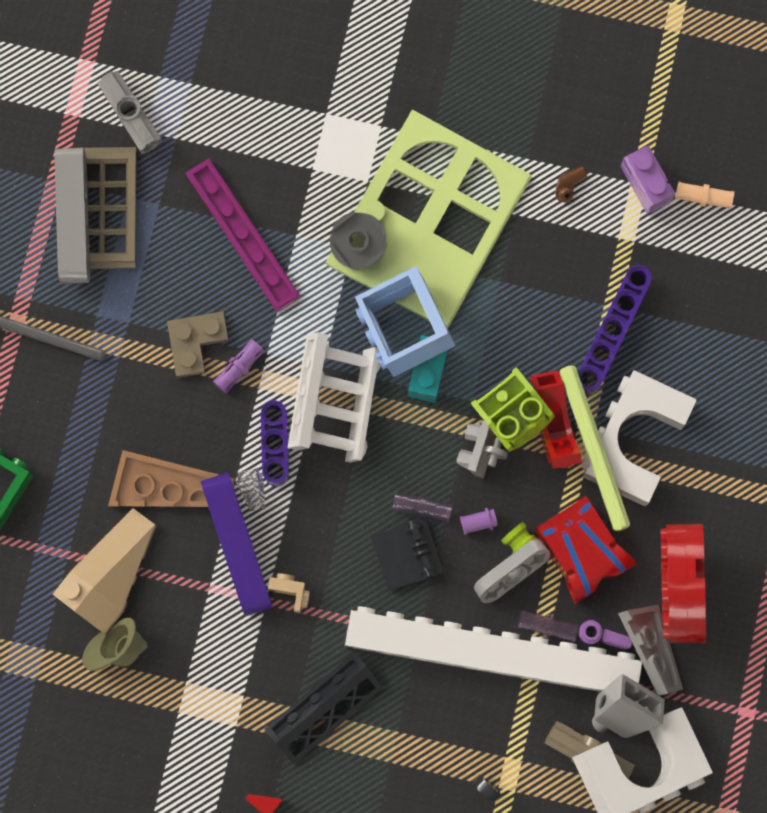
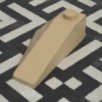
[53,508,156,635]

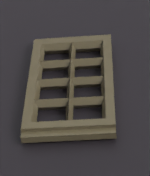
[85,147,137,269]

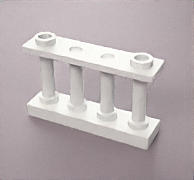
[288,332,380,462]

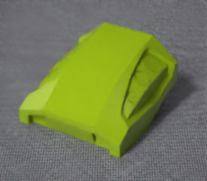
[471,367,555,452]

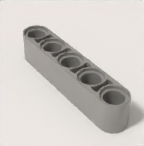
[55,147,90,284]

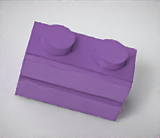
[620,145,675,214]

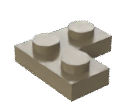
[167,311,229,378]

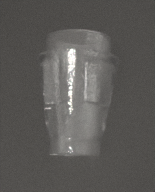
[235,467,266,512]

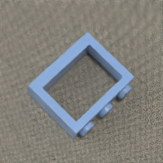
[355,266,456,377]

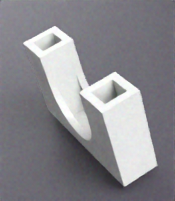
[581,370,696,507]
[572,707,713,813]

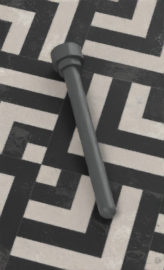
[0,316,106,361]

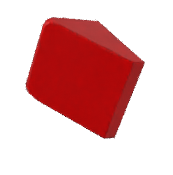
[246,794,284,813]

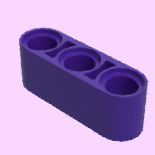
[260,400,289,487]

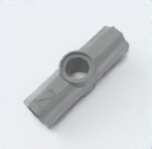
[97,70,162,154]

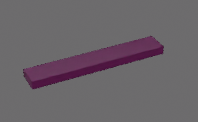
[186,159,301,313]

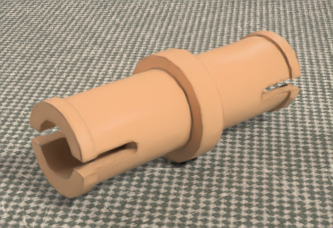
[675,182,734,209]

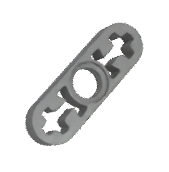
[474,539,550,603]

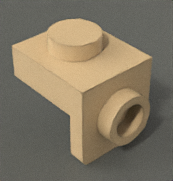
[268,573,310,614]

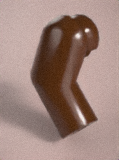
[555,166,587,203]

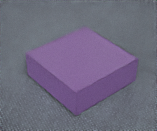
[599,629,632,651]

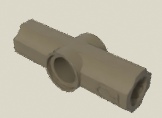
[544,721,635,779]

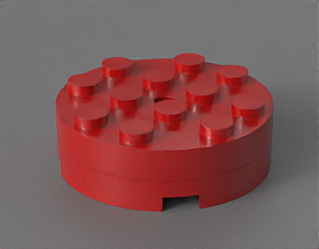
[661,524,706,643]

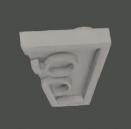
[618,605,683,696]

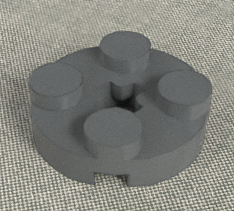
[330,212,387,270]

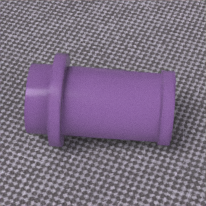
[460,508,498,535]
[579,620,603,644]

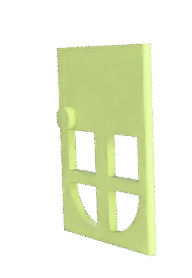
[325,110,532,328]

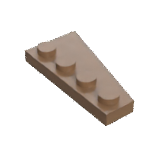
[108,450,235,507]

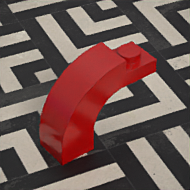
[530,370,582,469]

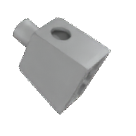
[592,674,665,738]

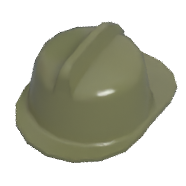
[82,618,148,671]

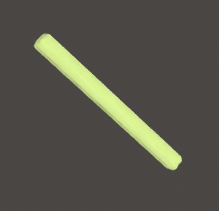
[560,366,630,531]

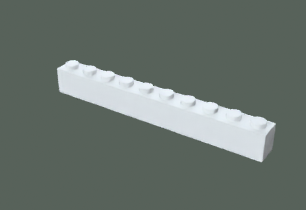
[345,606,642,692]

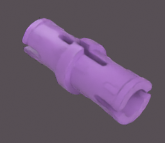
[213,339,265,394]

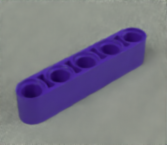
[578,265,652,396]
[201,472,273,617]

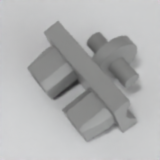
[457,421,508,479]

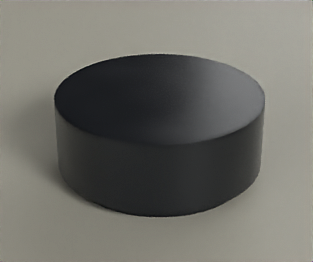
[473,774,502,802]

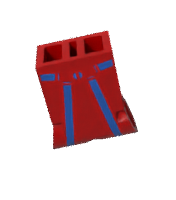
[534,496,636,604]

